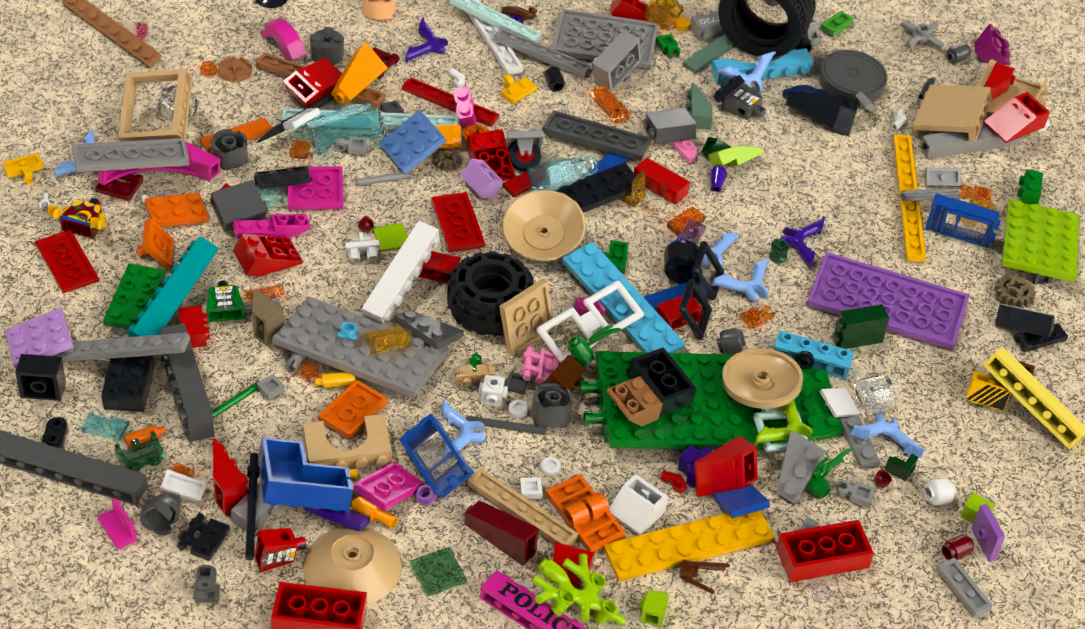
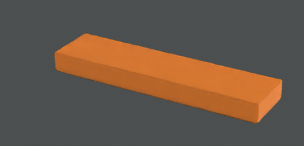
[200,118,272,153]

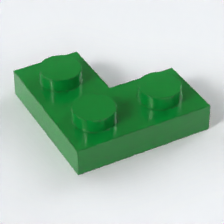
[603,240,629,274]

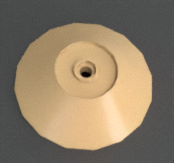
[502,190,586,261]
[303,527,402,605]

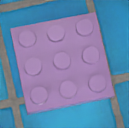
[5,308,74,368]

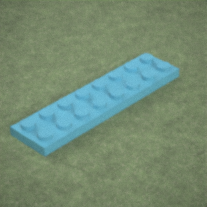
[562,241,685,353]

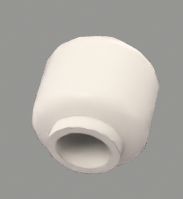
[923,478,956,506]

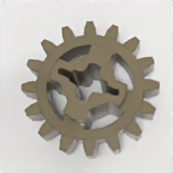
[994,274,1036,308]

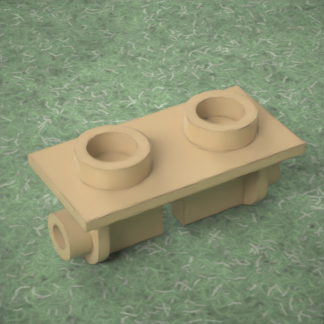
[454,364,496,387]

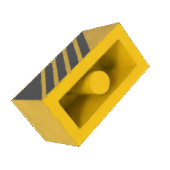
[965,371,1011,411]

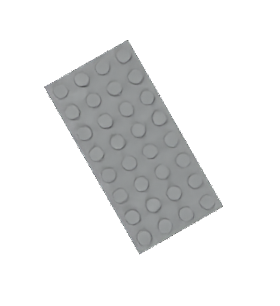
[272,297,448,399]

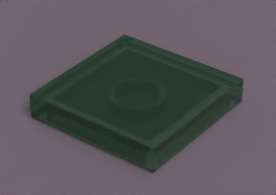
[410,547,467,597]

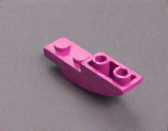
[232,214,311,239]

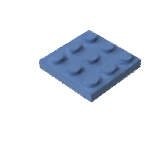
[379,110,447,174]

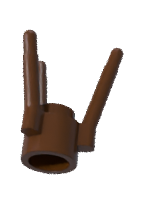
[679,559,730,594]

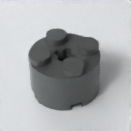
[310,27,344,65]
[211,129,248,170]
[530,383,573,428]

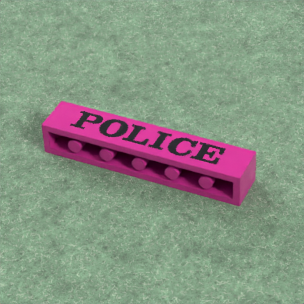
[480,570,587,629]

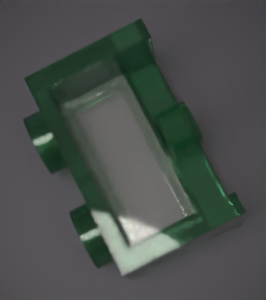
[114,430,164,471]

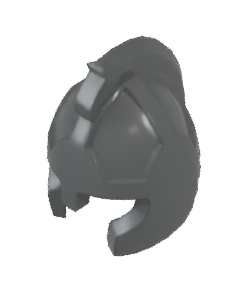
[140,494,181,536]

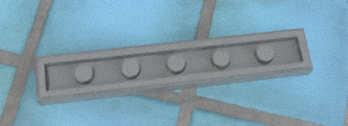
[493,28,591,78]

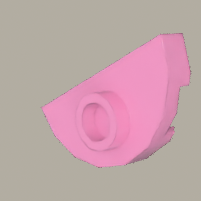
[670,140,697,164]

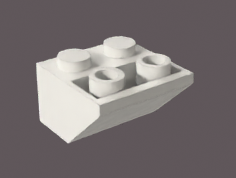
[609,474,668,535]

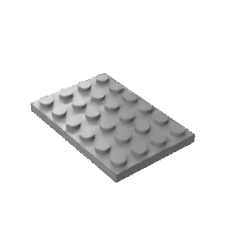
[552,8,659,69]

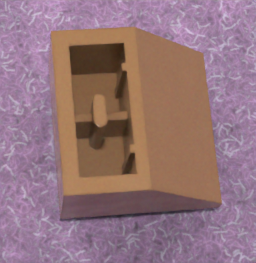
[606,376,663,426]

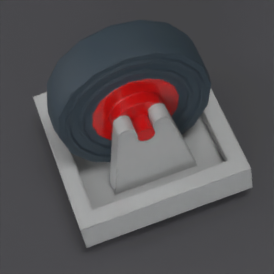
[506,129,544,172]

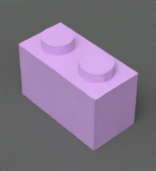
[461,159,504,199]

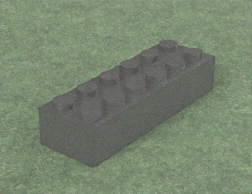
[160,323,214,442]

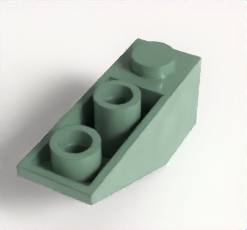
[686,82,713,130]

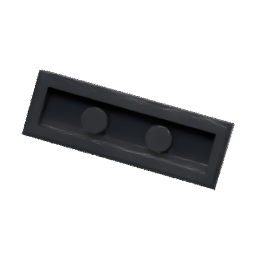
[254,166,310,189]
[995,303,1055,337]

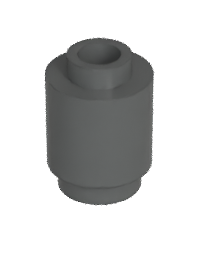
[946,43,971,64]

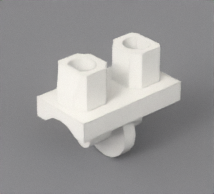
[345,232,380,262]

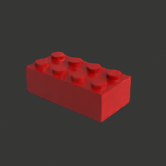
[776,520,874,582]
[271,582,367,629]

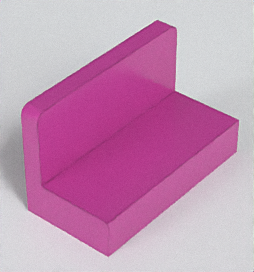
[97,498,137,550]

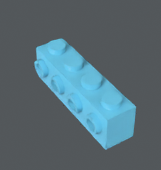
[773,330,854,380]

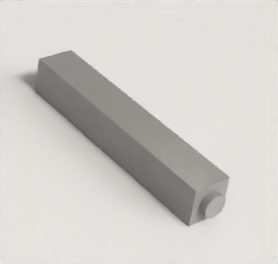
[920,126,1023,159]

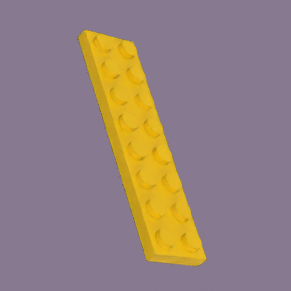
[603,510,775,582]

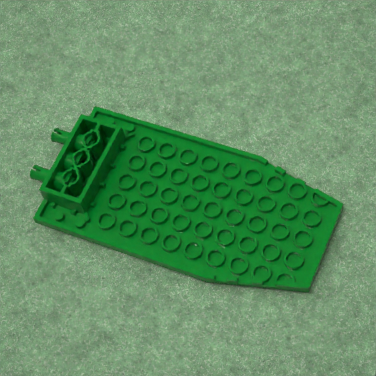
[579,351,843,450]

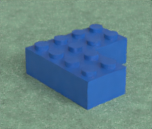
[258,437,353,512]

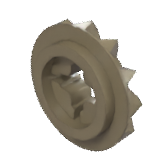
[433,149,462,171]

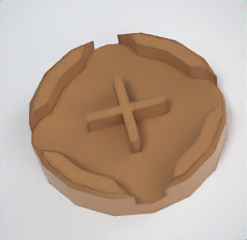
[218,56,252,82]

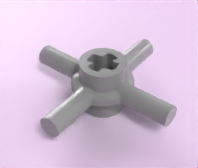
[901,20,944,49]

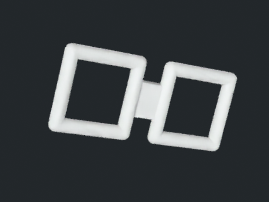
[537,281,644,363]

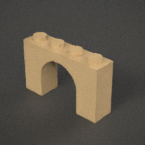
[303,414,392,469]

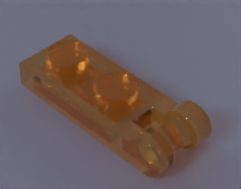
[590,86,630,124]

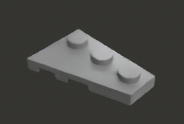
[776,430,827,504]

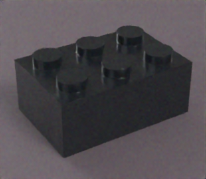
[626,347,697,417]
[101,355,155,412]

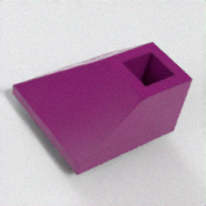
[974,24,1011,66]

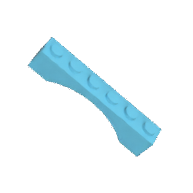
[711,48,813,85]

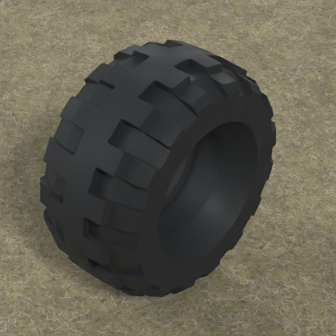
[447,251,534,336]

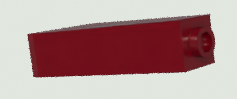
[465,500,539,566]

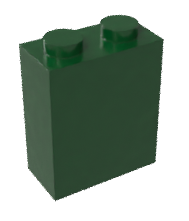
[832,304,890,349]

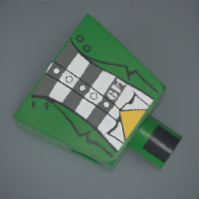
[206,280,245,322]

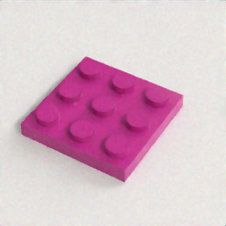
[288,166,344,210]

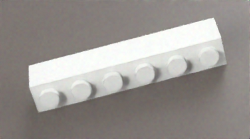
[362,221,440,325]

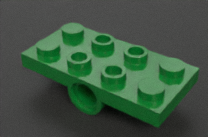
[103,263,166,330]

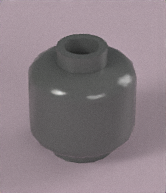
[716,328,746,354]

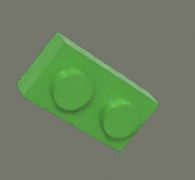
[820,11,854,37]

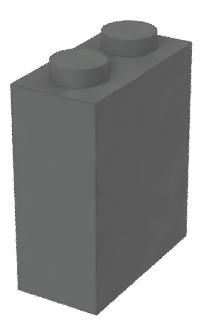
[643,108,697,144]
[210,180,268,232]

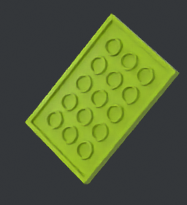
[1001,199,1079,282]

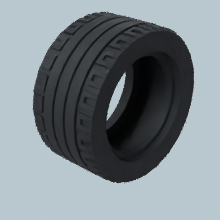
[718,0,816,57]

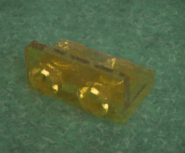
[364,327,411,354]

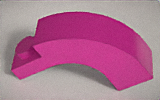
[260,18,307,60]

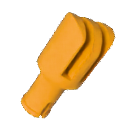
[351,496,398,529]

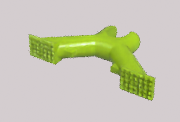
[754,400,812,445]

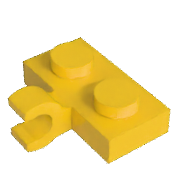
[500,74,537,105]
[2,153,44,185]

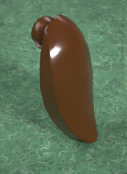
[501,6,537,20]

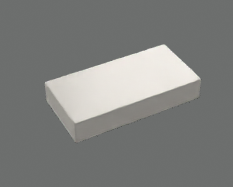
[283,108,321,130]
[159,469,207,503]

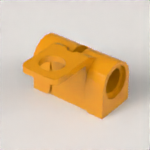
[434,125,461,149]

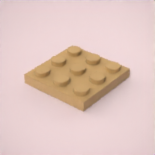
[499,279,555,356]

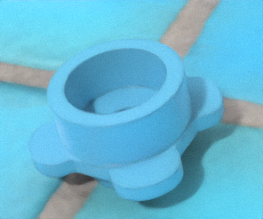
[338,322,359,340]

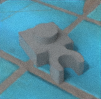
[856,91,878,113]
[836,480,875,508]

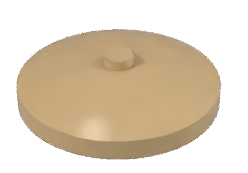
[722,348,803,409]

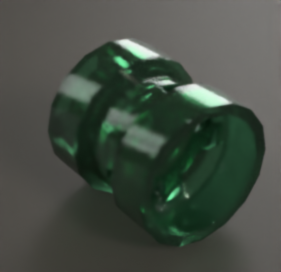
[769,239,790,264]

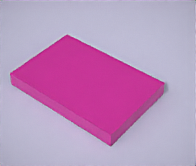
[353,462,425,511]

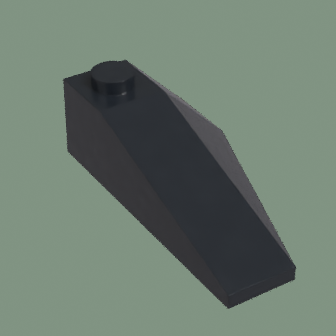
[785,91,859,136]

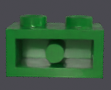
[1017,169,1043,205]

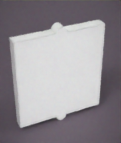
[819,388,861,418]

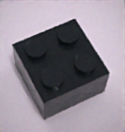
[15,354,66,401]

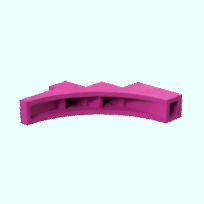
[98,142,220,185]

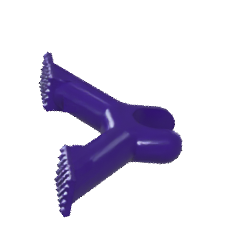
[405,17,448,63]
[780,216,825,269]

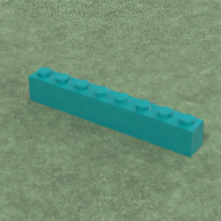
[126,236,219,337]

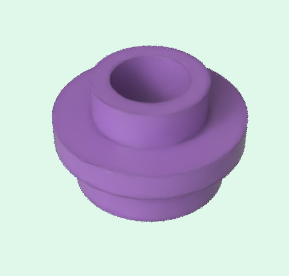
[416,485,437,505]

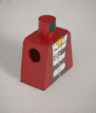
[254,528,307,572]

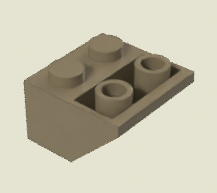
[252,289,284,347]

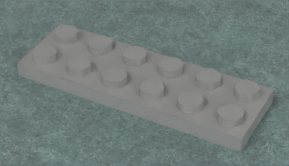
[72,138,189,172]

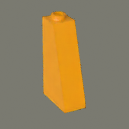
[331,41,388,107]

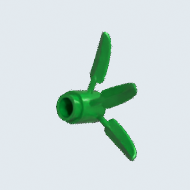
[567,325,623,366]
[805,449,852,500]

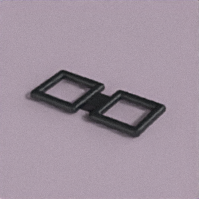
[678,241,724,340]

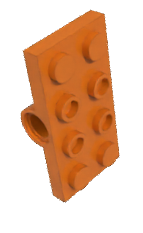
[545,474,626,552]

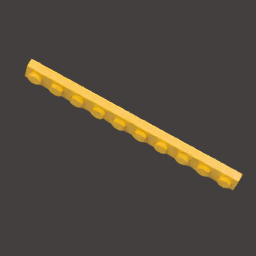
[893,134,926,263]

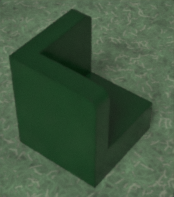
[701,137,732,156]
[885,454,919,482]

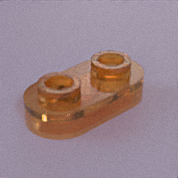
[245,285,285,302]

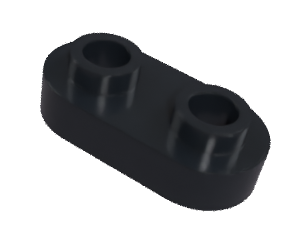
[42,417,68,448]

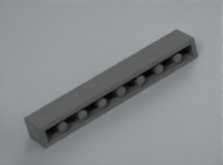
[0,431,148,506]

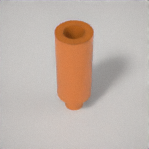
[123,425,166,449]

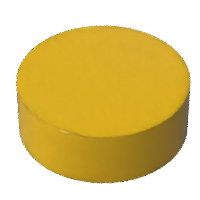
[674,16,691,31]

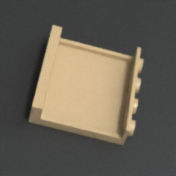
[976,59,1048,116]
[911,85,992,142]

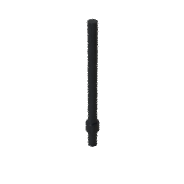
[245,453,260,561]

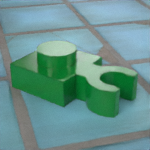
[656,34,680,59]

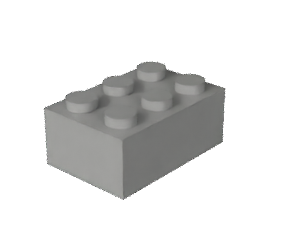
[592,30,642,93]

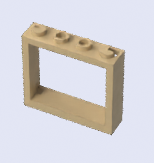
[117,69,193,141]

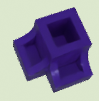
[677,445,712,488]

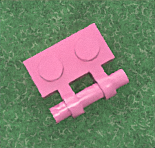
[521,347,558,385]

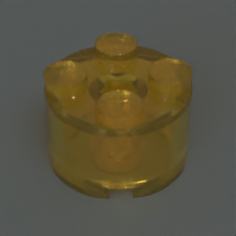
[645,0,684,30]

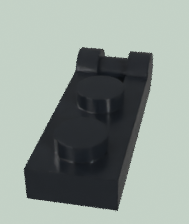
[1013,323,1068,352]

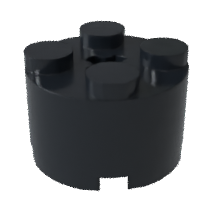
[664,241,702,284]

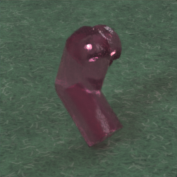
[136,22,149,41]

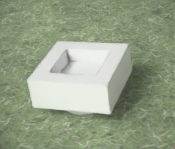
[520,477,543,499]

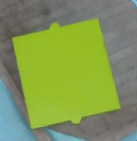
[373,223,408,252]

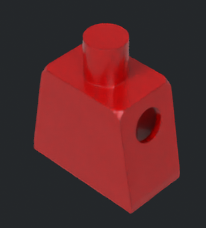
[550,542,595,589]

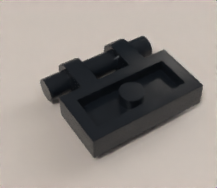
[713,74,745,103]
[177,513,230,561]

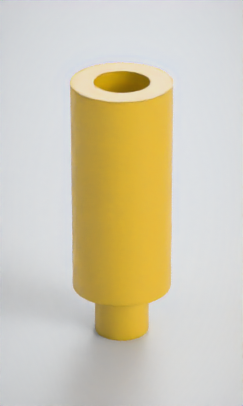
[315,372,355,388]

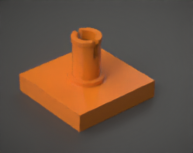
[136,218,174,269]

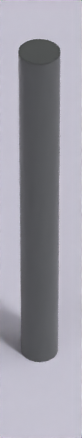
[466,416,546,435]

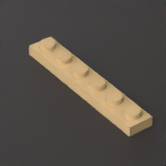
[467,468,579,546]

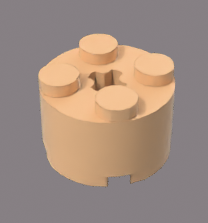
[362,0,395,20]

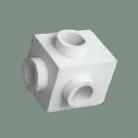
[479,375,508,407]

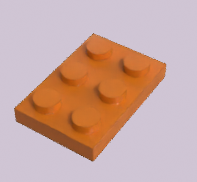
[145,192,209,227]
[318,379,388,440]

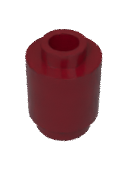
[941,534,974,560]

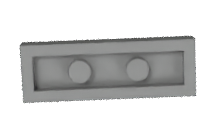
[840,416,880,469]
[936,558,993,618]

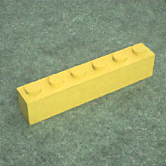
[983,347,1085,450]

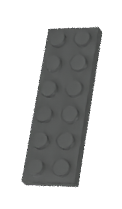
[542,110,652,161]

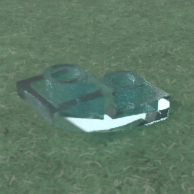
[81,412,130,440]

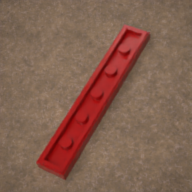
[402,77,499,127]

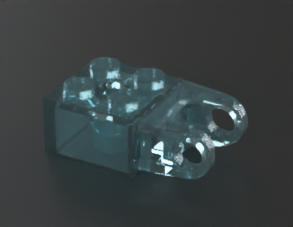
[527,157,598,191]

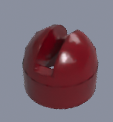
[358,215,374,232]
[874,470,892,488]

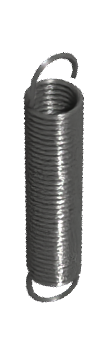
[918,77,936,102]

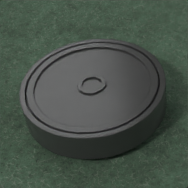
[819,50,888,102]

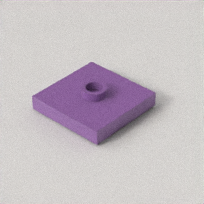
[971,504,1005,562]

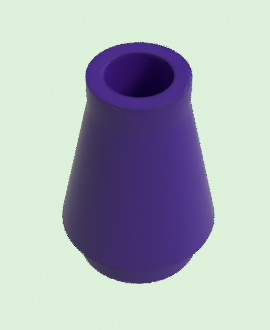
[710,165,727,192]

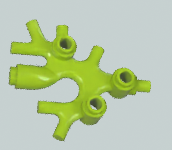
[531,554,627,626]

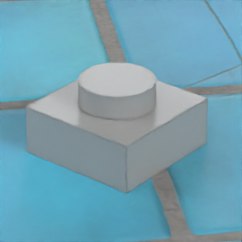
[257,374,285,401]

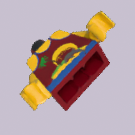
[47,198,107,239]

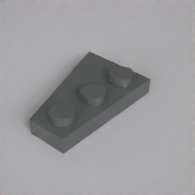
[395,309,464,350]

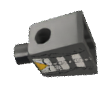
[723,83,766,120]

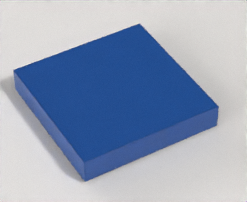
[714,484,770,518]

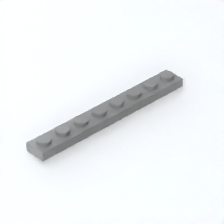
[54,332,190,362]

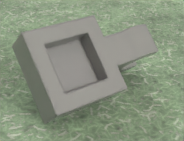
[336,136,367,155]

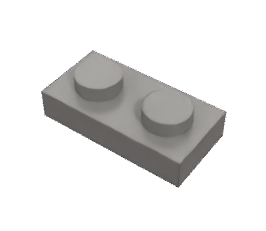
[925,168,961,186]

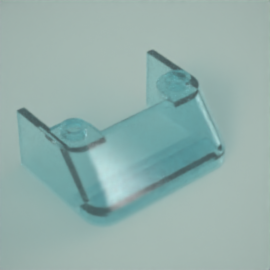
[304,102,387,156]

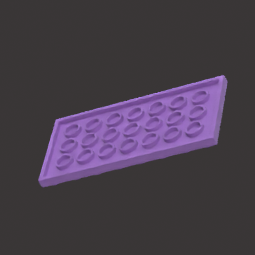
[806,252,970,350]

